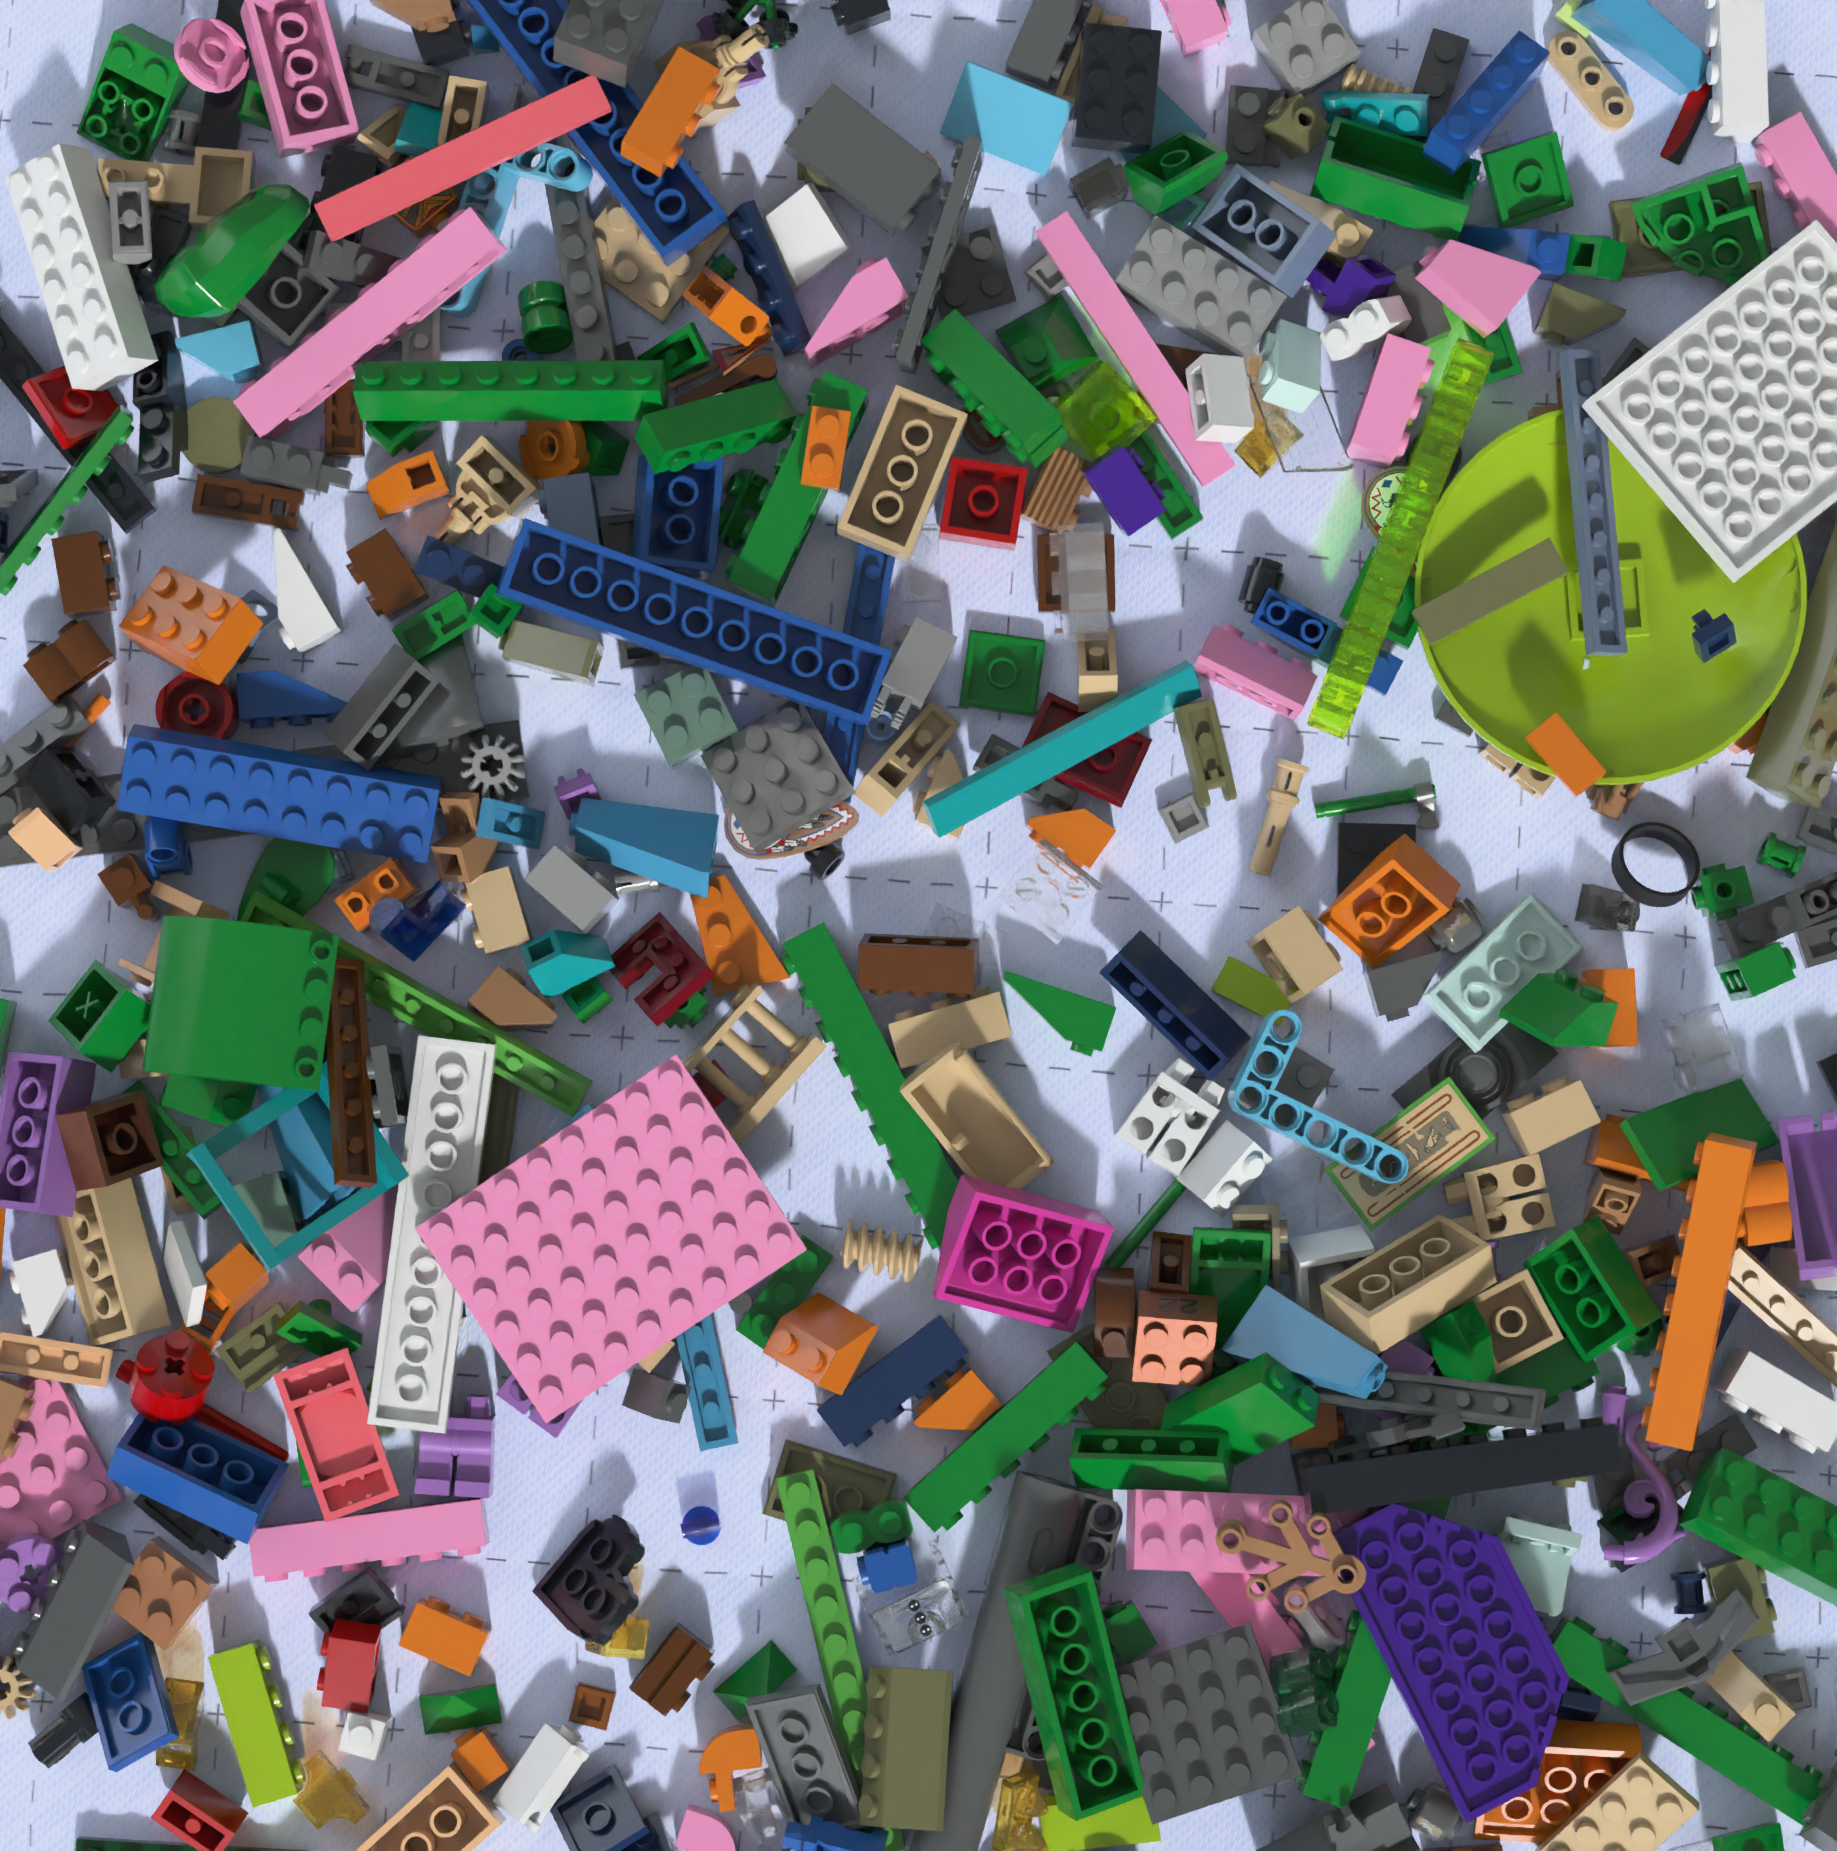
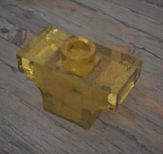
[292,1749,371,1830]

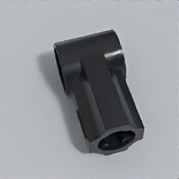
[28,1691,98,1769]

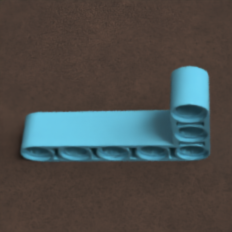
[439,143,593,318]
[1228,1010,1409,1184]

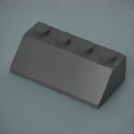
[12,1519,134,1701]

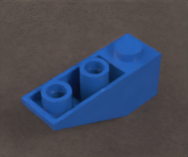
[236,671,348,729]

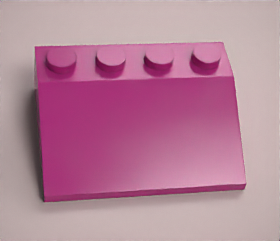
[933,1175,1114,1333]

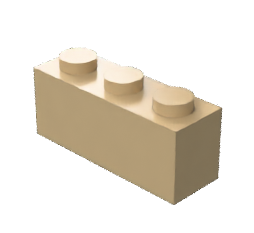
[888,987,1012,1070]

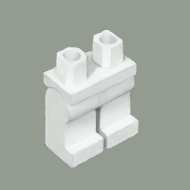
[1114,1058,1225,1177]

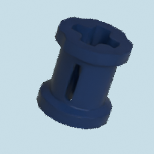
[1670,1571,1709,1614]

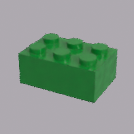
[1522,1216,1662,1364]

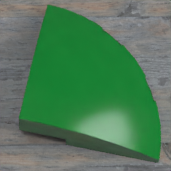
[1630,162,1769,284]

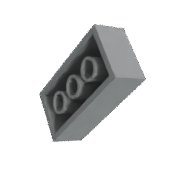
[1115,216,1287,366]

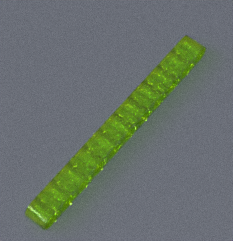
[1307,338,1495,740]

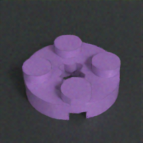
[0,1533,65,1613]

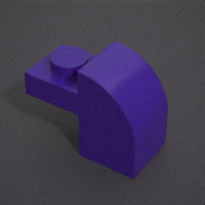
[1306,253,1396,316]

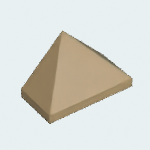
[357,103,408,169]

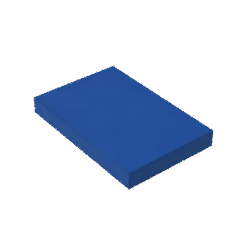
[81,1632,180,1772]

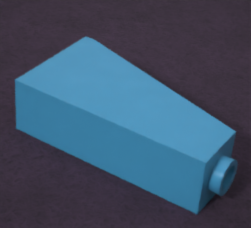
[1570,0,1711,96]
[569,798,719,898]
[257,1085,356,1221]
[1222,1285,1388,1399]

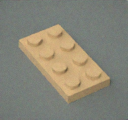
[1535,1751,1700,1851]

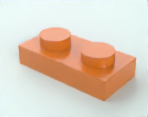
[801,406,851,490]

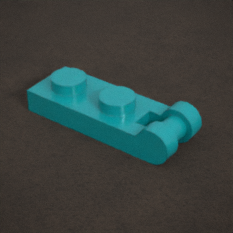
[1321,91,1430,136]

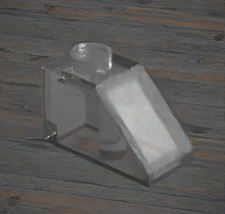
[732,1767,793,1851]

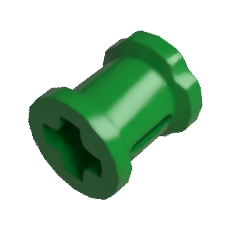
[1756,832,1806,879]

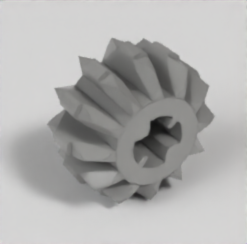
[461,734,526,799]

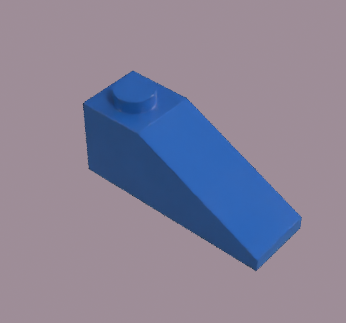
[1448,226,1570,282]

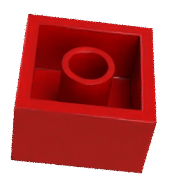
[939,456,1028,551]

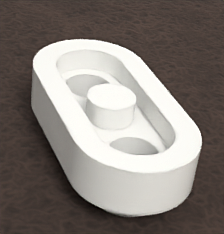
[1284,1580,1346,1653]

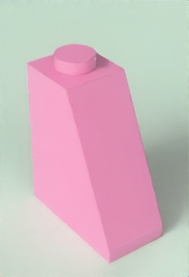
[1415,239,1542,338]

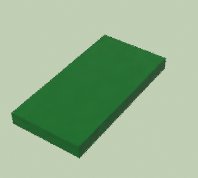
[1619,1075,1779,1192]

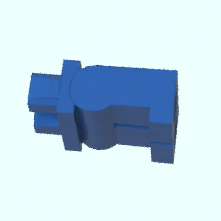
[782,1814,889,1851]

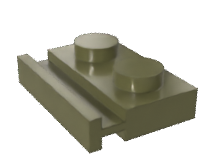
[215,1302,308,1394]

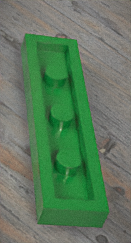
[119,1080,223,1220]

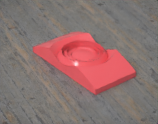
[273,1347,400,1522]

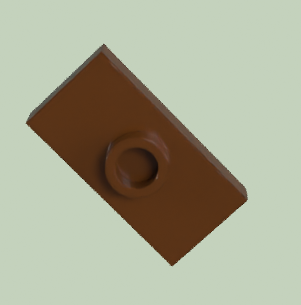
[324,379,365,458]

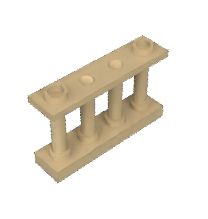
[683,982,827,1145]

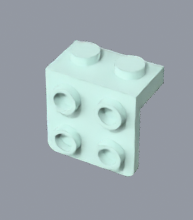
[1495,1513,1582,1616]

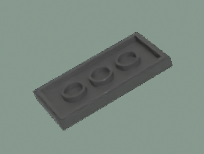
[745,1683,868,1830]

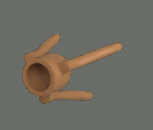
[1587,782,1644,820]

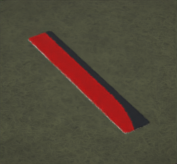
[1660,48,1712,165]

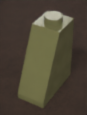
[498,620,604,686]

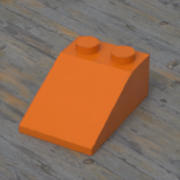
[1318,834,1461,969]

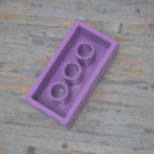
[0,1051,97,1217]

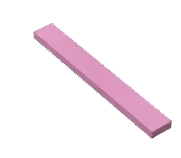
[1035,211,1236,488]

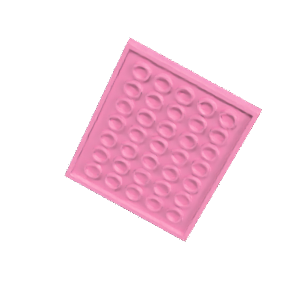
[415,1053,807,1423]

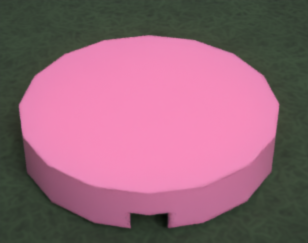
[174,18,249,93]

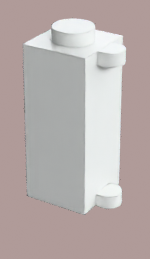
[492,1723,590,1833]

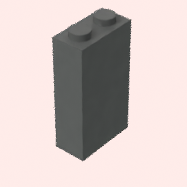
[784,83,942,236]

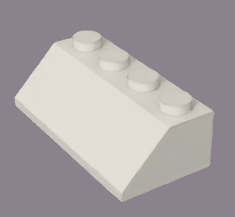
[1704,0,1769,143]

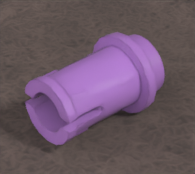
[1599,1384,1630,1434]

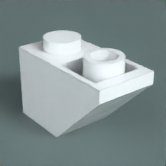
[9,1248,74,1337]

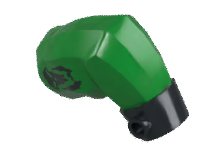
[139,183,310,318]

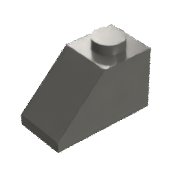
[1363,950,1444,1022]

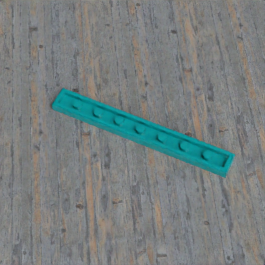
[922,660,1202,838]

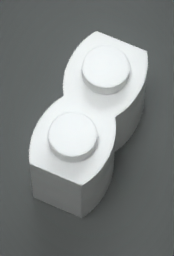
[1320,295,1412,361]

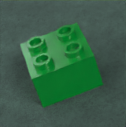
[48,959,151,1073]

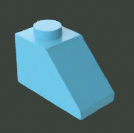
[174,320,266,384]

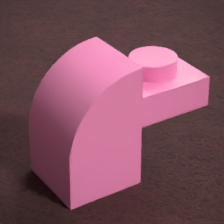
[674,1803,737,1851]

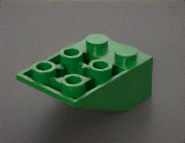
[77,23,190,162]

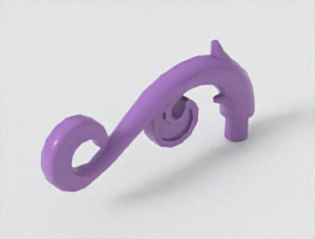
[1604,1409,1686,1565]

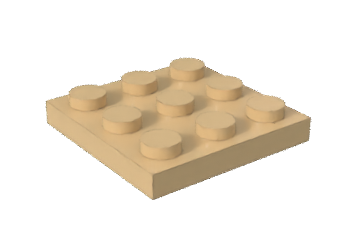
[594,197,730,324]

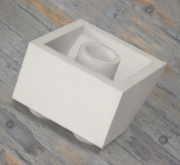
[1287,1224,1375,1323]

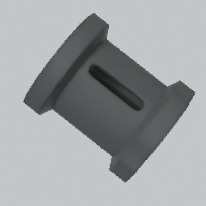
[163,109,203,156]

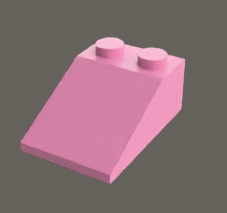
[805,257,909,369]
[298,1184,398,1312]

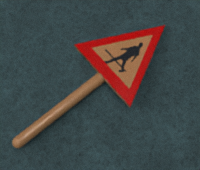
[668,338,771,391]

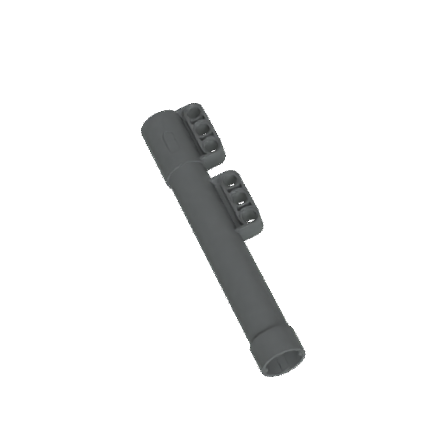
[909,1471,1123,1851]

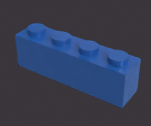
[1422,30,1550,177]

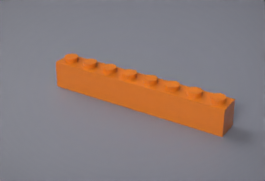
[1641,1132,1757,1452]

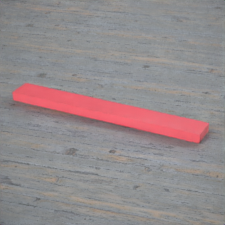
[314,75,612,242]

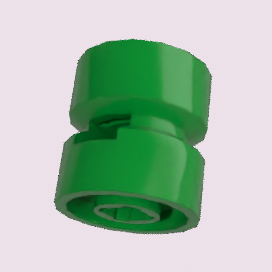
[518,281,573,354]

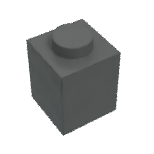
[622,1368,691,1424]

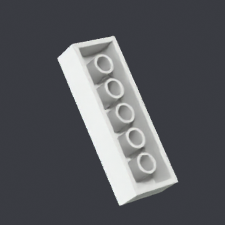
[4,143,158,391]

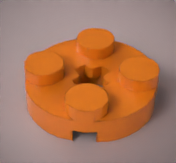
[519,420,590,483]

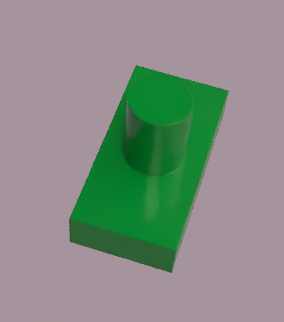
[276,1299,362,1357]

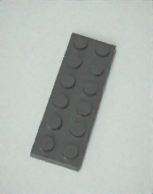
[892,135,985,375]

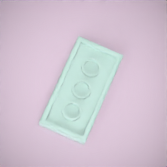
[1422,892,1583,1053]

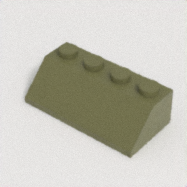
[858,1666,953,1831]

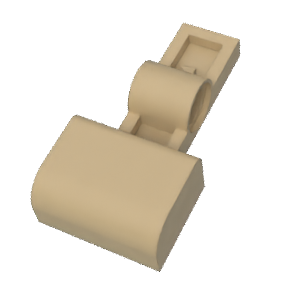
[97,146,255,230]

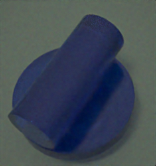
[680,1506,722,1545]

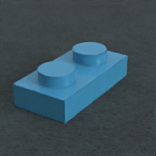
[476,798,546,850]

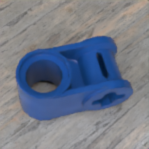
[144,816,193,880]

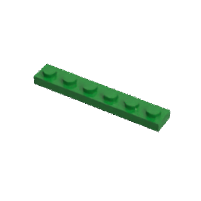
[0,404,135,596]

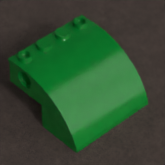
[142,915,339,1091]

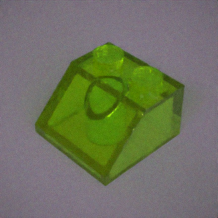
[1052,360,1158,462]

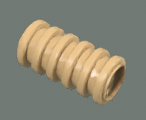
[1339,63,1413,94]

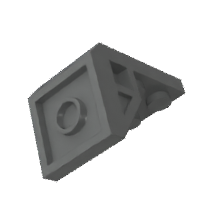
[324,1044,409,1129]

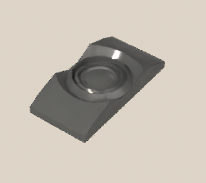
[1391,1022,1559,1120]

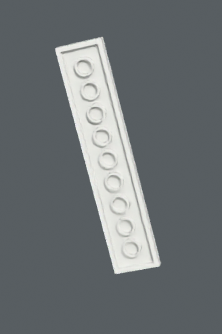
[367,1035,497,1434]

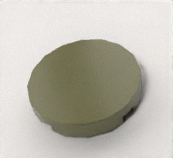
[182,396,256,474]

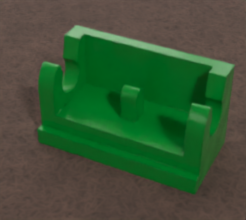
[392,589,476,660]

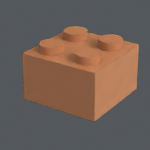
[112,1536,219,1650]

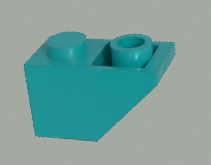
[519,929,615,999]

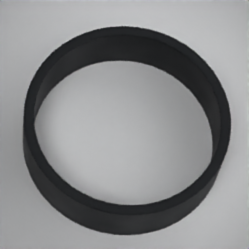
[1611,822,1700,907]

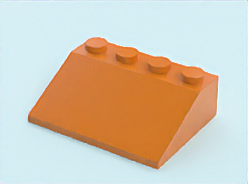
[1473,1720,1644,1843]

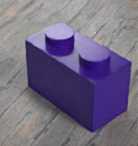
[1080,444,1166,537]

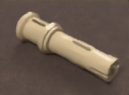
[1249,758,1310,877]

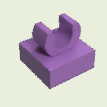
[554,768,602,820]

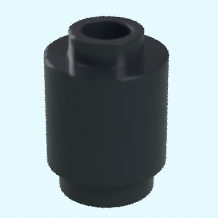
[1238,557,1284,614]

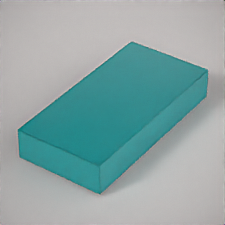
[394,101,443,157]

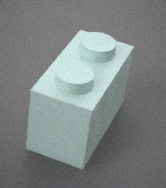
[1258,319,1321,414]

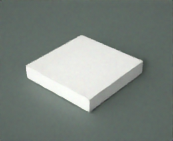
[762,183,853,291]
[163,1220,207,1327]

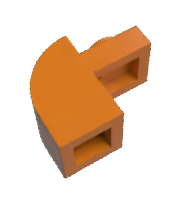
[699,1724,763,1812]

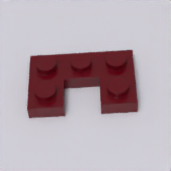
[609,912,716,1027]

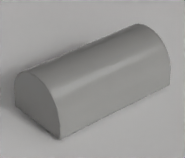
[108,181,152,264]

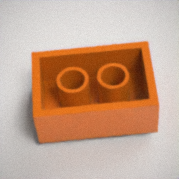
[119,565,264,685]

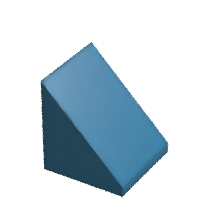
[471,25,500,55]

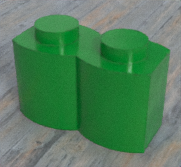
[830,1498,913,1554]

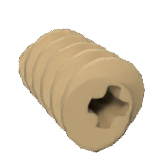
[840,1219,924,1283]

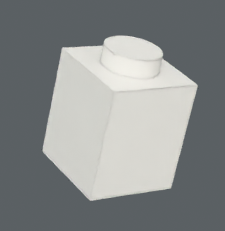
[338,1710,392,1761]

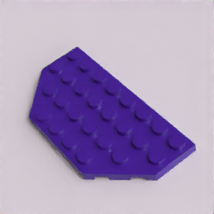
[1333,1504,1570,1823]

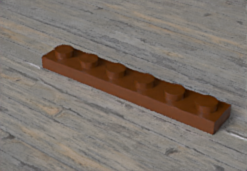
[326,958,377,1188]

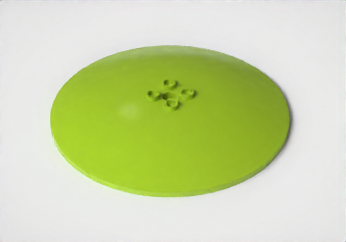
[1415,409,1807,785]

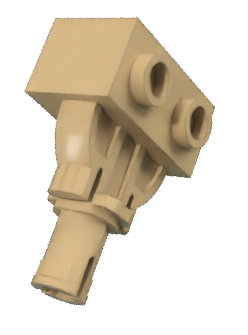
[653,24,770,128]
[432,435,544,546]

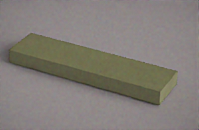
[1411,538,1568,646]

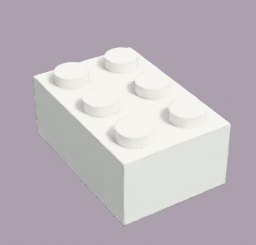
[1712,1348,1837,1454]

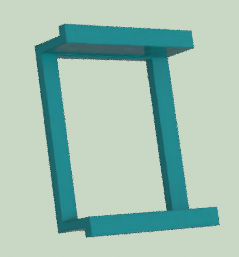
[186,1061,410,1272]

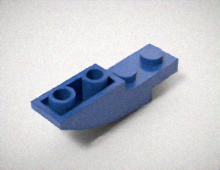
[1250,588,1403,696]

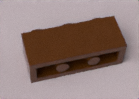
[858,933,979,998]

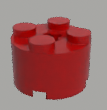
[155,672,240,740]
[129,1330,215,1425]

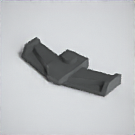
[1328,1411,1466,1461]
[1606,1585,1760,1706]

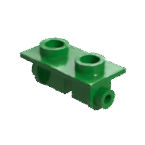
[718,468,769,550]

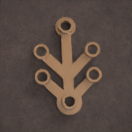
[1215,1500,1366,1613]

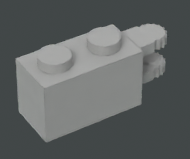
[870,616,958,730]

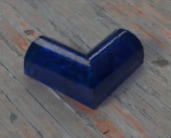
[369,880,467,962]

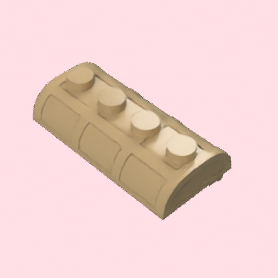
[899,1042,1055,1190]

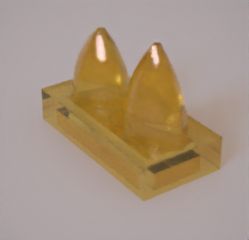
[992,1769,1049,1851]

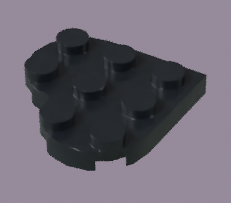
[532,1514,645,1645]

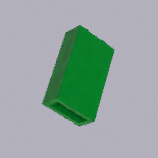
[1160,1352,1320,1465]

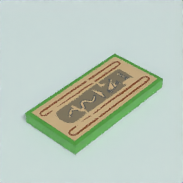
[1324,1076,1496,1231]

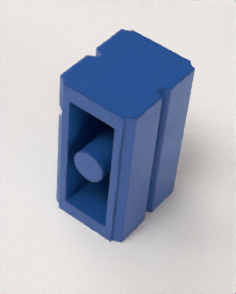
[856,1537,918,1593]

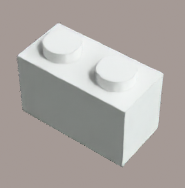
[1185,354,1255,443]
[1176,1120,1273,1218]

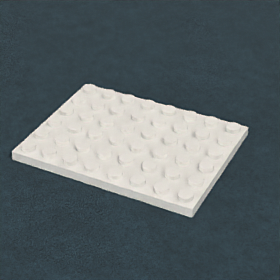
[1582,219,1837,584]

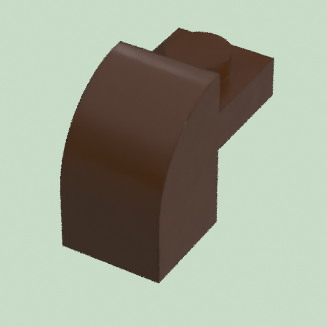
[1093,1267,1135,1358]

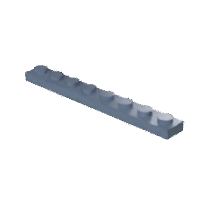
[1558,348,1627,657]

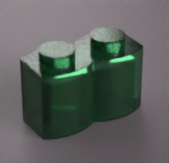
[1270,1646,1339,1738]

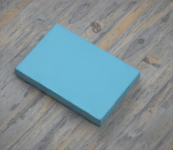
[940,60,1074,176]

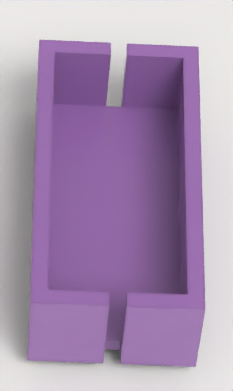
[1777,1111,1837,1281]

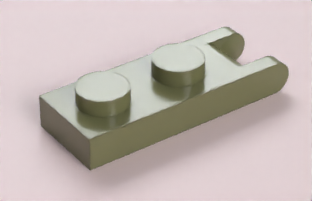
[1173,698,1237,808]

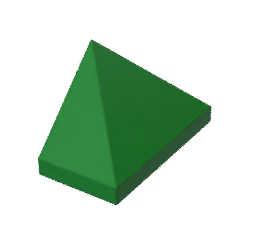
[713,1639,797,1721]
[419,1683,502,1735]

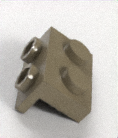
[1232,1204,1288,1288]

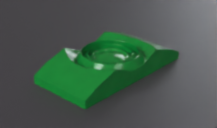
[1189,1227,1272,1377]

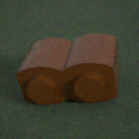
[23,619,117,704]

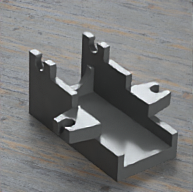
[1256,1783,1421,1851]

